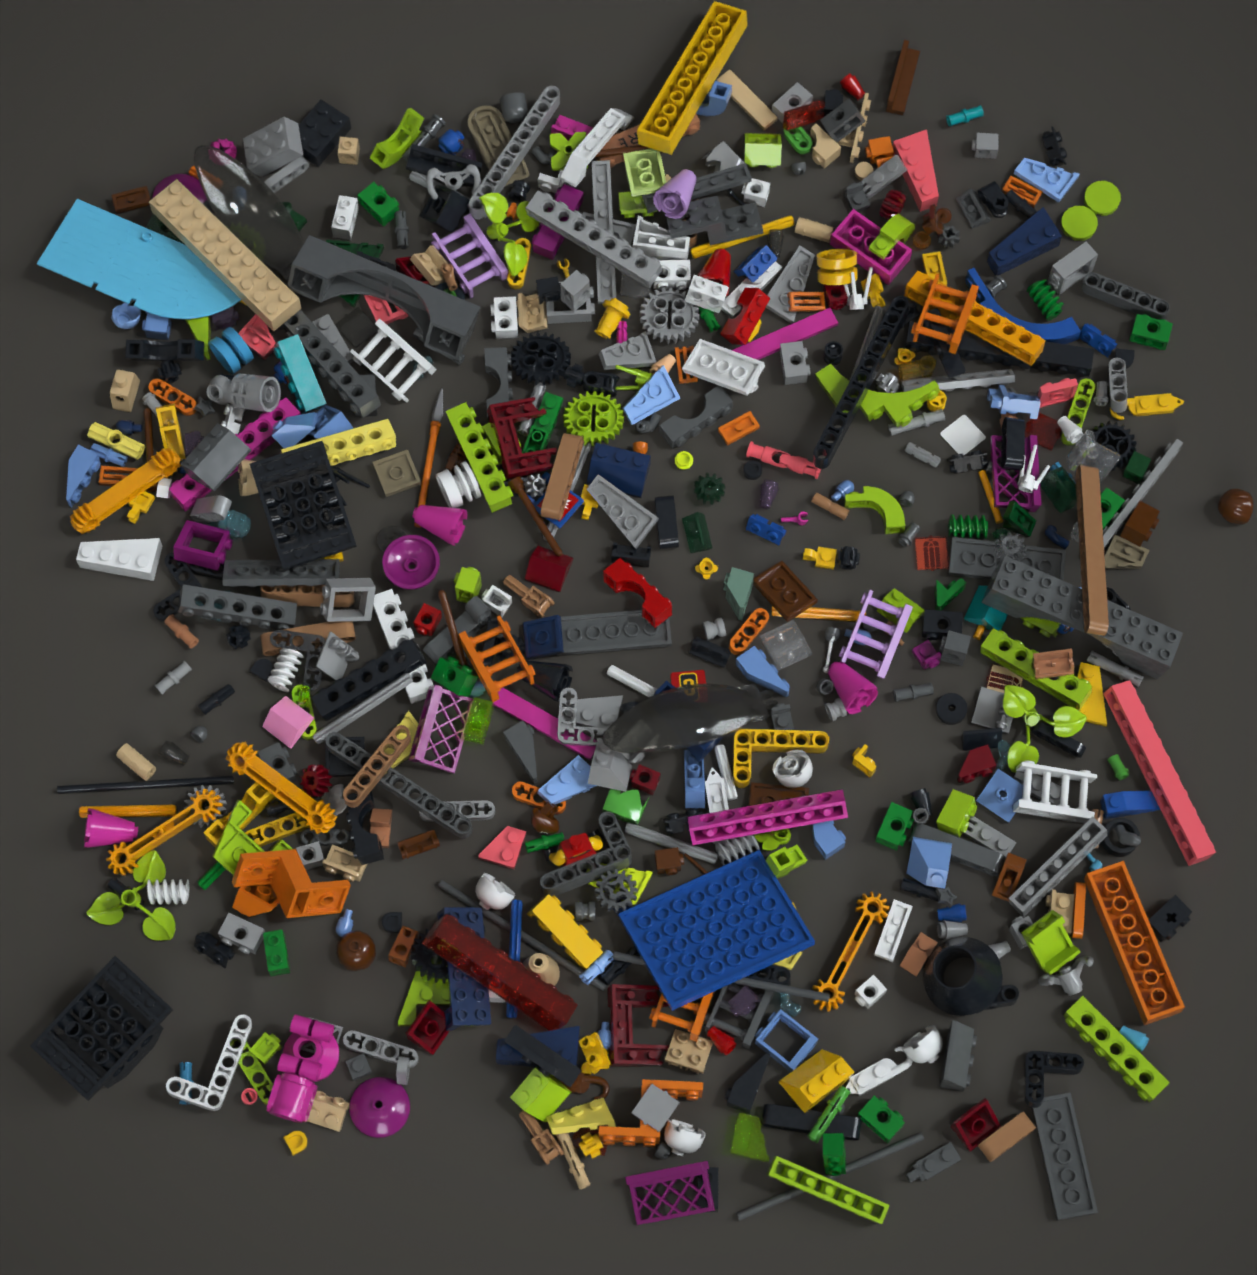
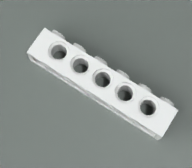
[373,589,433,704]

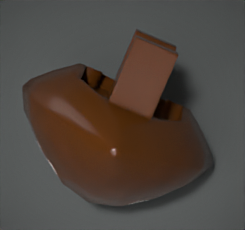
[531,802,560,835]

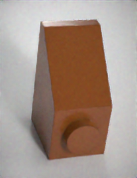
[992,853,1027,902]

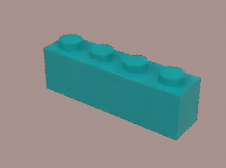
[274,334,327,414]

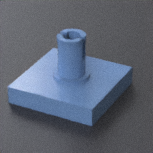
[976,769,1023,823]

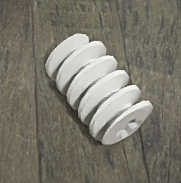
[268,648,304,692]
[147,879,189,904]

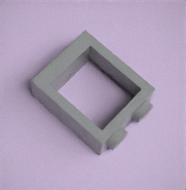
[1047,242,1098,295]
[546,281,595,324]
[320,578,376,622]

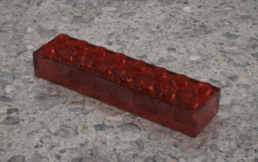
[422,914,578,1031]

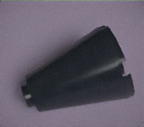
[517,660,573,702]

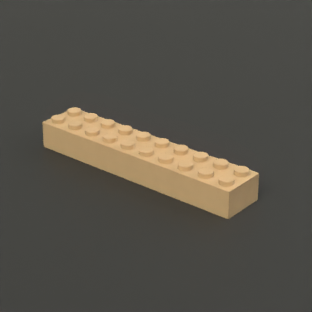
[149,179,302,331]

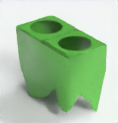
[602,788,650,825]

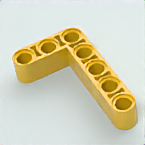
[733,729,830,788]

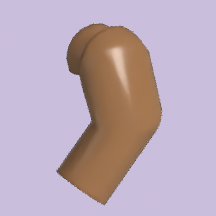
[441,263,458,291]

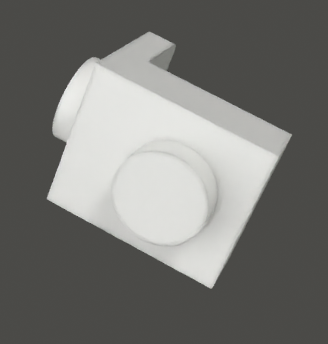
[538,170,566,193]

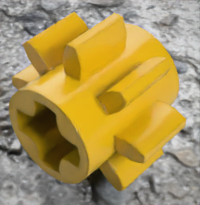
[578,1132,603,1159]

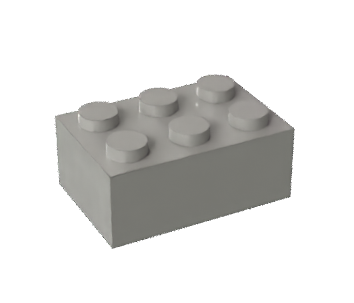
[243,117,303,177]

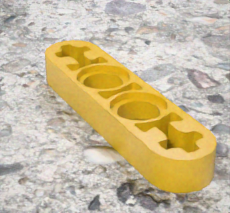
[245,812,310,847]

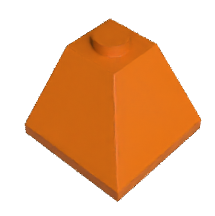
[232,884,279,917]

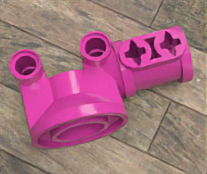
[267,1014,340,1123]

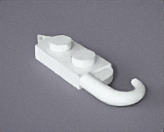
[705,767,729,844]
[846,1046,913,1096]

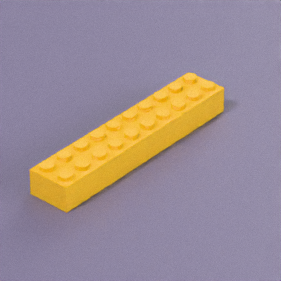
[637,1,748,155]

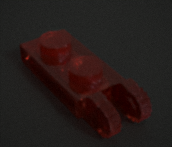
[783,100,825,130]

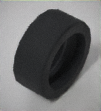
[1101,818,1140,857]

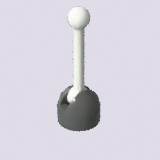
[823,627,841,674]

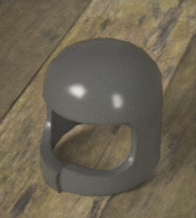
[500,93,528,123]

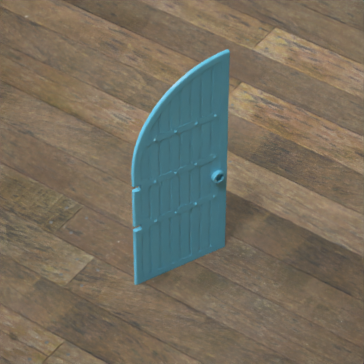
[37,199,241,319]

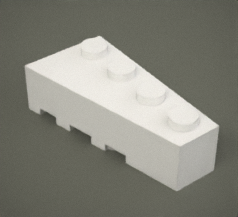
[76,538,163,581]

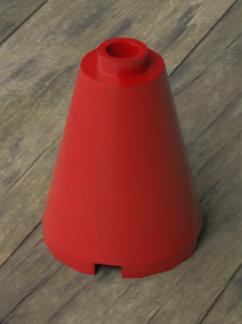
[697,249,731,297]

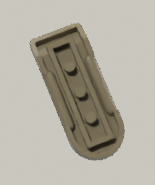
[468,106,530,187]

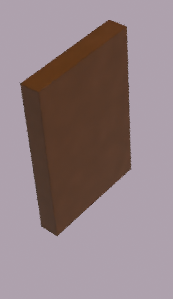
[753,561,818,622]
[749,782,809,826]

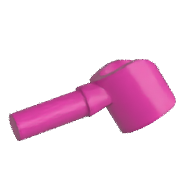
[781,511,808,526]

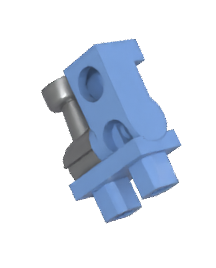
[987,385,1041,419]

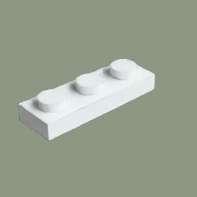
[874,900,913,962]

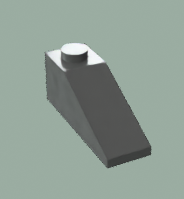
[503,720,538,785]

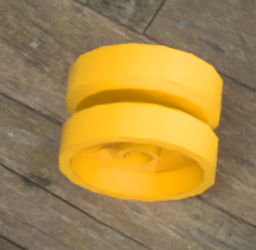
[817,249,858,285]

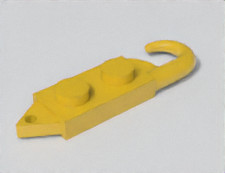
[1110,393,1184,420]

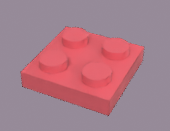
[1037,378,1078,408]

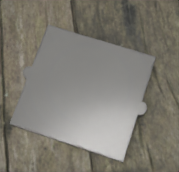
[632,1084,680,1132]

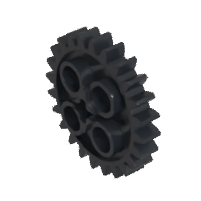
[511,332,571,385]
[411,926,448,984]

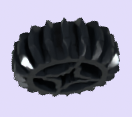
[1086,421,1137,471]

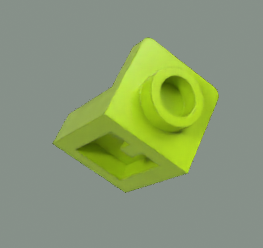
[249,1032,282,1064]

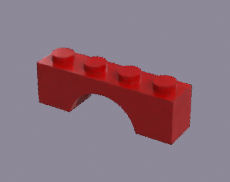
[603,558,672,628]

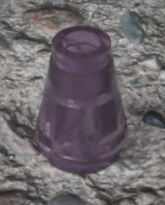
[759,480,779,509]

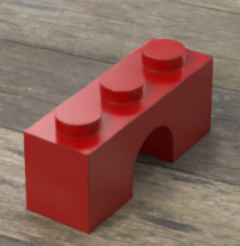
[720,288,770,345]

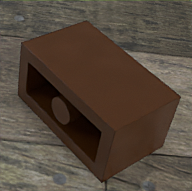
[1120,501,1160,547]

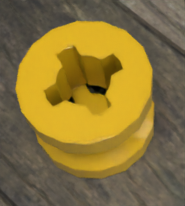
[927,390,947,412]

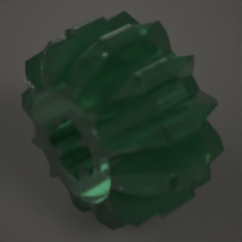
[694,472,725,505]

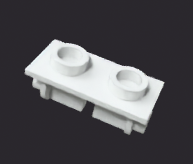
[221,403,245,434]

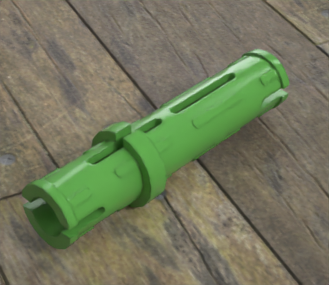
[807,1085,851,1143]

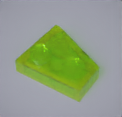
[730,1113,770,1162]

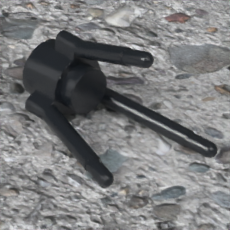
[331,466,370,506]

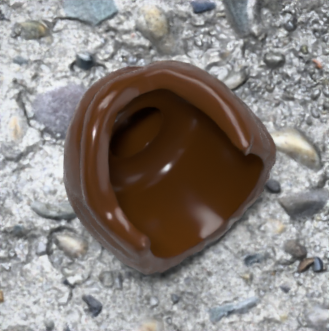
[1218,489,1254,525]

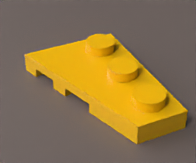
[1077,662,1107,727]

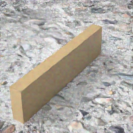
[716,69,778,130]

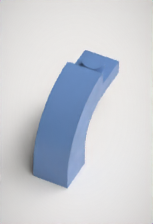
[696,81,732,116]

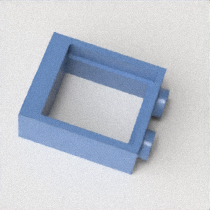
[755,1009,818,1072]

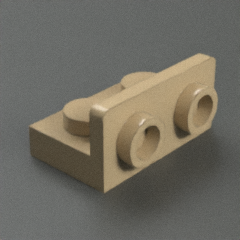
[410,245,448,286]
[1045,889,1074,935]

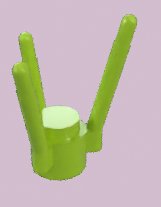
[615,365,652,390]

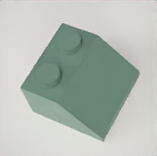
[723,567,754,621]

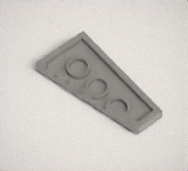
[766,246,815,324]

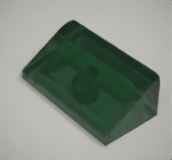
[682,512,713,553]

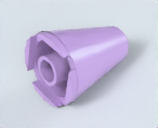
[653,169,697,219]

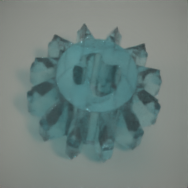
[218,510,251,538]

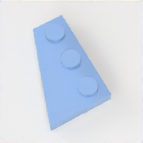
[1014,158,1080,203]
[622,365,680,425]
[537,755,596,805]

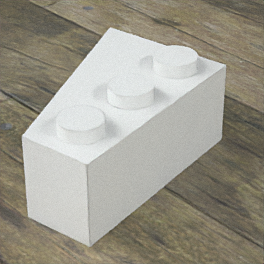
[633,215,690,260]

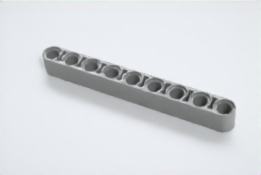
[469,86,560,219]

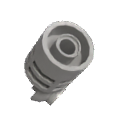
[206,373,281,412]

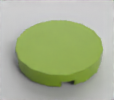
[1084,181,1121,216]
[1061,206,1098,241]

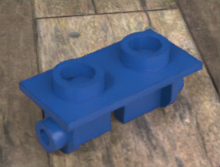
[1079,323,1118,357]
[746,514,787,545]

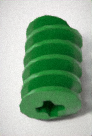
[1026,279,1064,321]
[948,514,988,539]

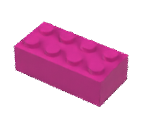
[830,209,912,286]

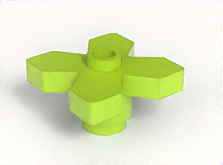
[550,132,588,171]

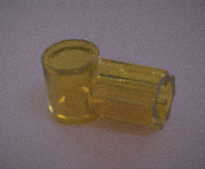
[898,355,936,381]

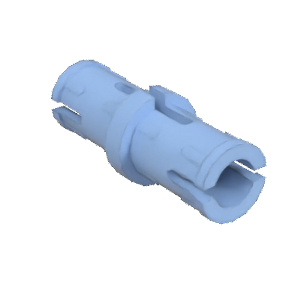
[579,950,614,985]

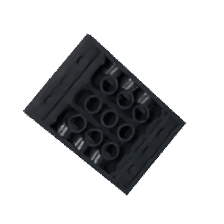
[250,441,357,570]
[30,956,173,1101]

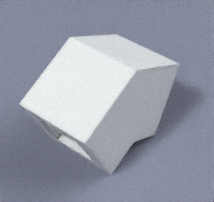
[156,478,172,498]

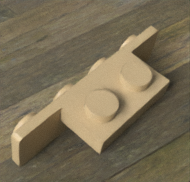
[838,93,871,163]

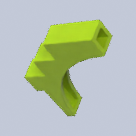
[815,364,940,427]

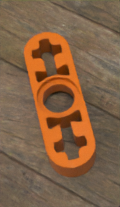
[148,379,197,416]
[729,608,769,655]
[512,782,566,814]
[1071,882,1086,939]

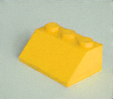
[779,1049,854,1113]

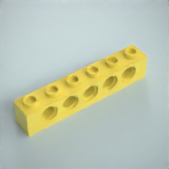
[281,419,396,466]

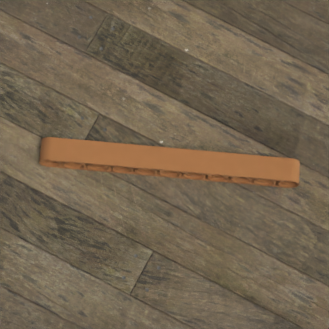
[1075,465,1109,636]

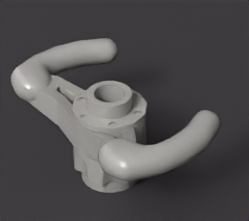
[426,164,481,200]
[1038,956,1094,996]

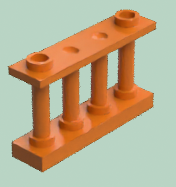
[911,274,979,354]
[458,615,536,702]
[649,992,714,1042]

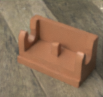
[1032,649,1074,679]

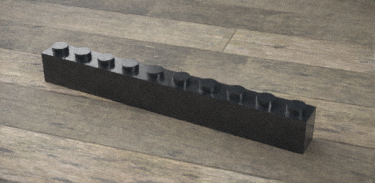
[905,321,1094,377]

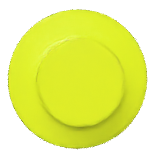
[675,451,693,470]

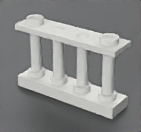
[350,318,437,403]
[1013,761,1097,824]

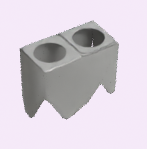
[702,141,745,172]

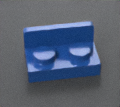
[733,245,777,283]

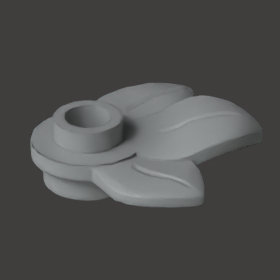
[321,784,347,816]

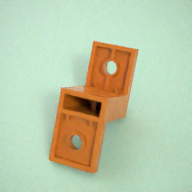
[232,849,351,918]
[599,1079,703,1147]

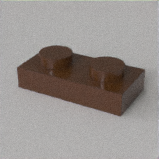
[111,186,151,214]

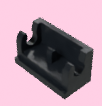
[611,542,651,567]

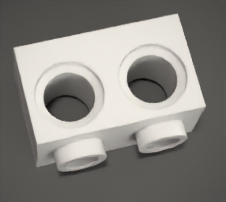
[331,195,359,241]
[653,260,691,290]
[685,275,729,313]
[490,296,518,339]

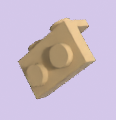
[516,293,547,333]
[322,844,367,882]
[307,1091,350,1132]

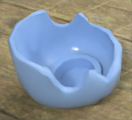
[111,303,141,329]

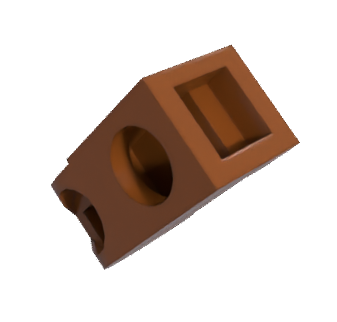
[388,926,419,968]

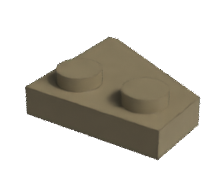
[1105,535,1150,569]

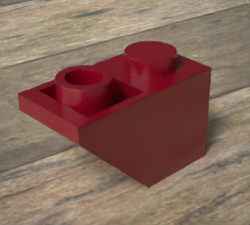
[957,744,997,784]

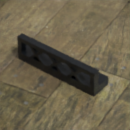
[406,144,483,187]

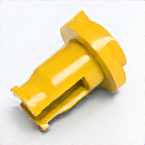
[594,298,630,339]

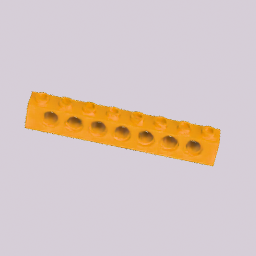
[904,271,1046,366]

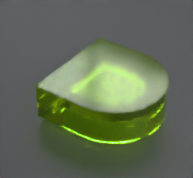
[298,685,311,707]

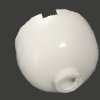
[772,750,813,788]
[475,873,515,910]
[902,1025,943,1064]
[664,1119,706,1156]

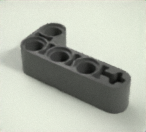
[423,596,492,665]

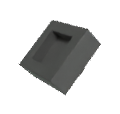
[345,1053,372,1081]

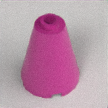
[412,505,467,546]
[828,661,878,714]
[84,808,138,848]

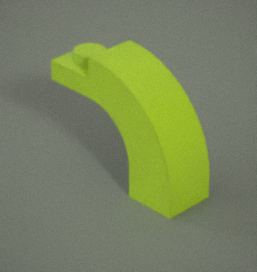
[370,108,424,169]
[869,214,915,260]
[844,486,905,534]

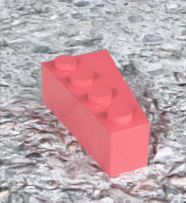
[892,129,939,212]

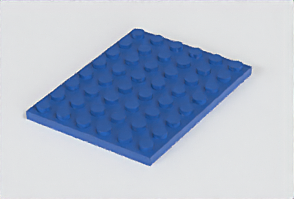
[618,850,815,1011]

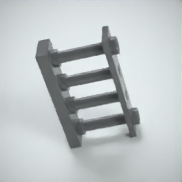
[703,974,780,1050]

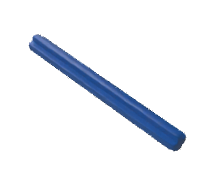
[506,900,523,1018]

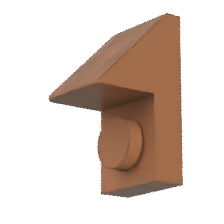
[370,808,392,848]
[900,932,938,977]

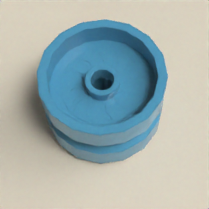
[208,326,254,375]

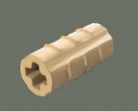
[795,217,834,243]
[116,743,156,781]

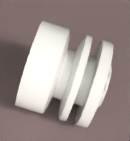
[435,461,481,508]

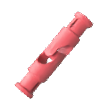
[746,441,821,479]

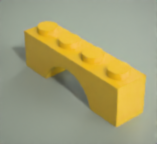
[203,782,276,848]

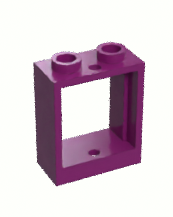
[173,520,233,571]

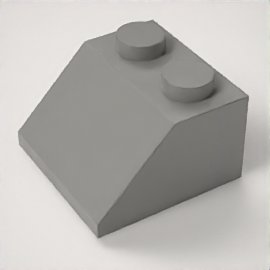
[588,743,632,792]

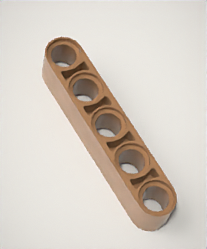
[541,433,584,520]
[260,585,355,607]
[260,621,356,656]
[343,725,411,808]

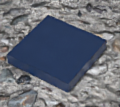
[523,615,564,660]

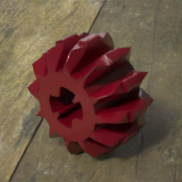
[879,190,906,220]
[299,764,332,797]

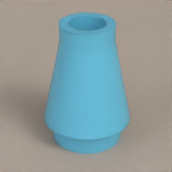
[1119,1026,1149,1052]

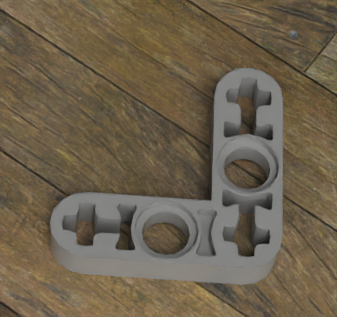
[557,688,614,746]

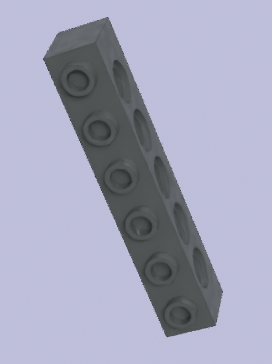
[177,584,297,630]

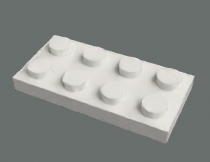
[682,339,765,396]

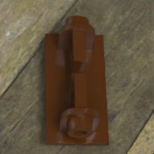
[397,829,440,859]

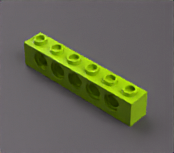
[446,402,513,513]
[981,628,1092,711]
[1064,996,1170,1103]
[766,1156,890,1224]

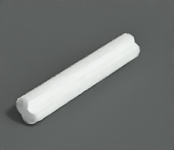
[607,665,657,699]
[714,745,737,801]

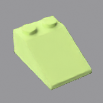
[623,149,667,197]

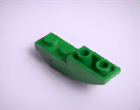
[522,392,564,453]

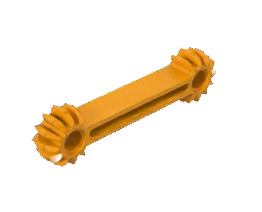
[70,448,181,534]
[225,741,338,834]
[106,789,223,876]
[812,892,889,1012]

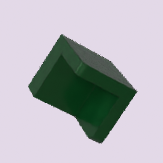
[1122,451,1151,484]

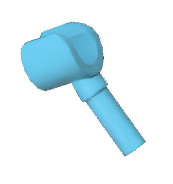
[1087,853,1102,872]

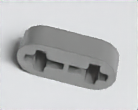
[396,1056,410,1085]

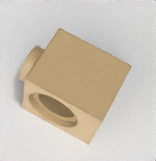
[338,137,360,165]

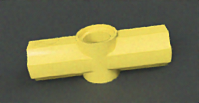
[87,422,145,460]

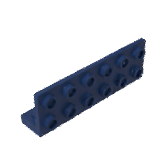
[437,907,491,1031]

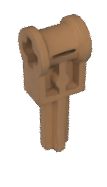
[503,575,555,618]
[519,1110,564,1165]

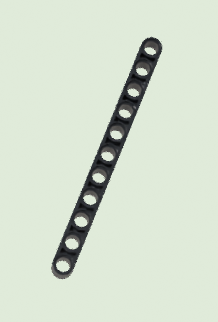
[813,296,909,469]

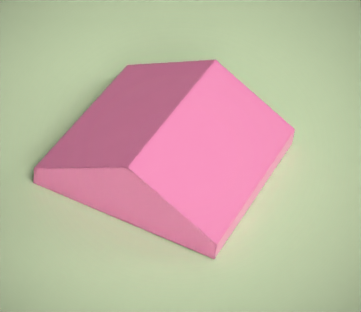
[262,696,314,749]

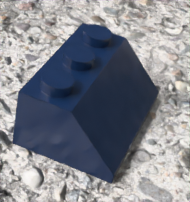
[587,443,651,498]

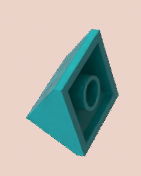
[964,585,1008,631]

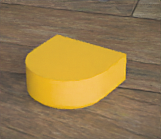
[283,1131,308,1156]

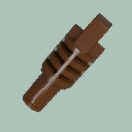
[445,438,476,475]

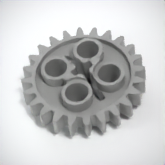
[639,287,700,344]

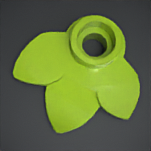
[754,828,791,851]

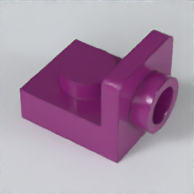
[912,640,942,670]

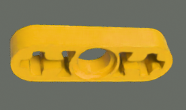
[507,238,531,290]

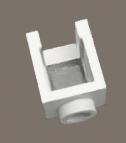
[481,585,512,618]

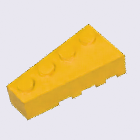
[526,894,603,970]

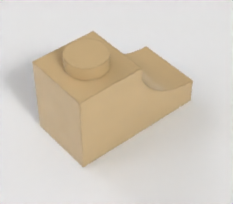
[810,124,841,169]

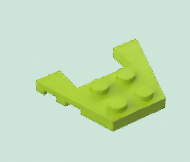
[212,800,292,876]
[398,966,450,1026]

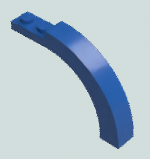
[965,268,1081,344]

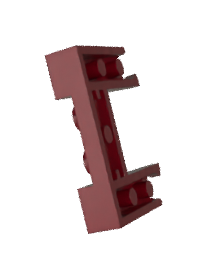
[487,397,557,479]
[608,984,670,1067]

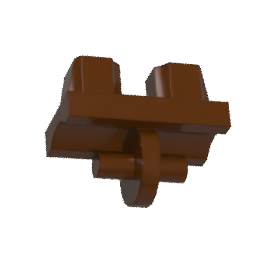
[922,204,952,235]

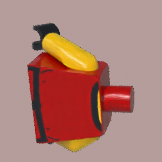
[543,829,603,867]

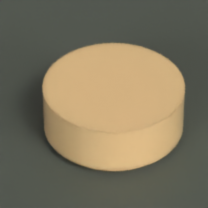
[855,162,873,181]

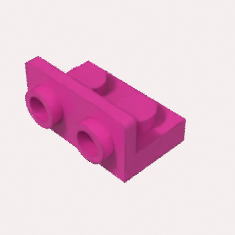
[551,115,593,141]

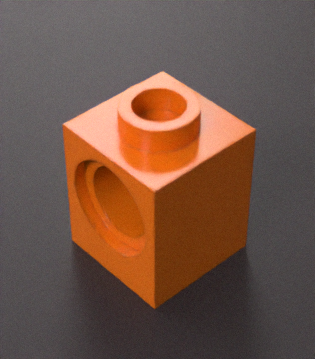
[865,136,894,164]

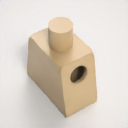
[110,370,140,412]

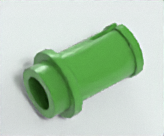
[1108,754,1129,780]

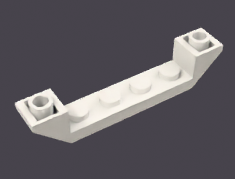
[560,108,634,187]

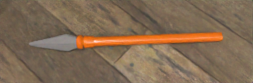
[414,388,443,528]

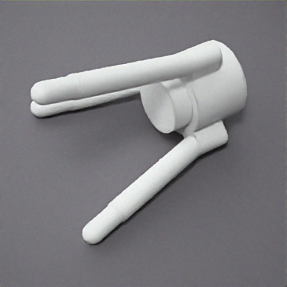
[844,267,873,310]
[1017,445,1050,493]

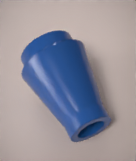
[938,903,967,923]

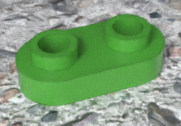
[783,122,812,154]

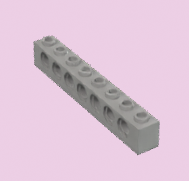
[526,191,662,288]

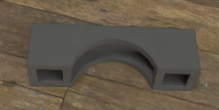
[484,347,513,423]
[659,385,733,449]

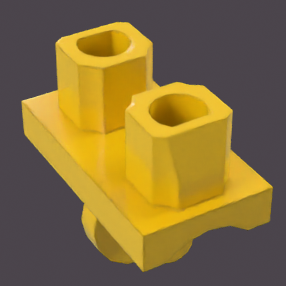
[579,1032,611,1074]

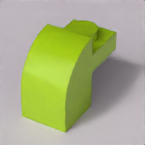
[766,845,808,878]

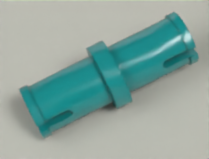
[946,105,984,127]

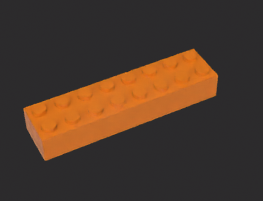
[1084,861,1185,1025]

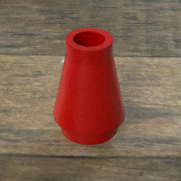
[840,73,865,100]
[707,1026,737,1055]

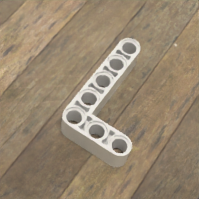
[166,1014,252,1111]

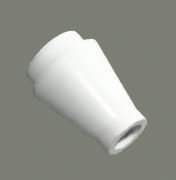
[1057,416,1084,443]

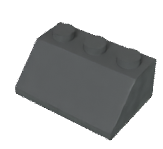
[181,423,251,492]
[940,1021,977,1092]

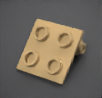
[665,1029,713,1074]

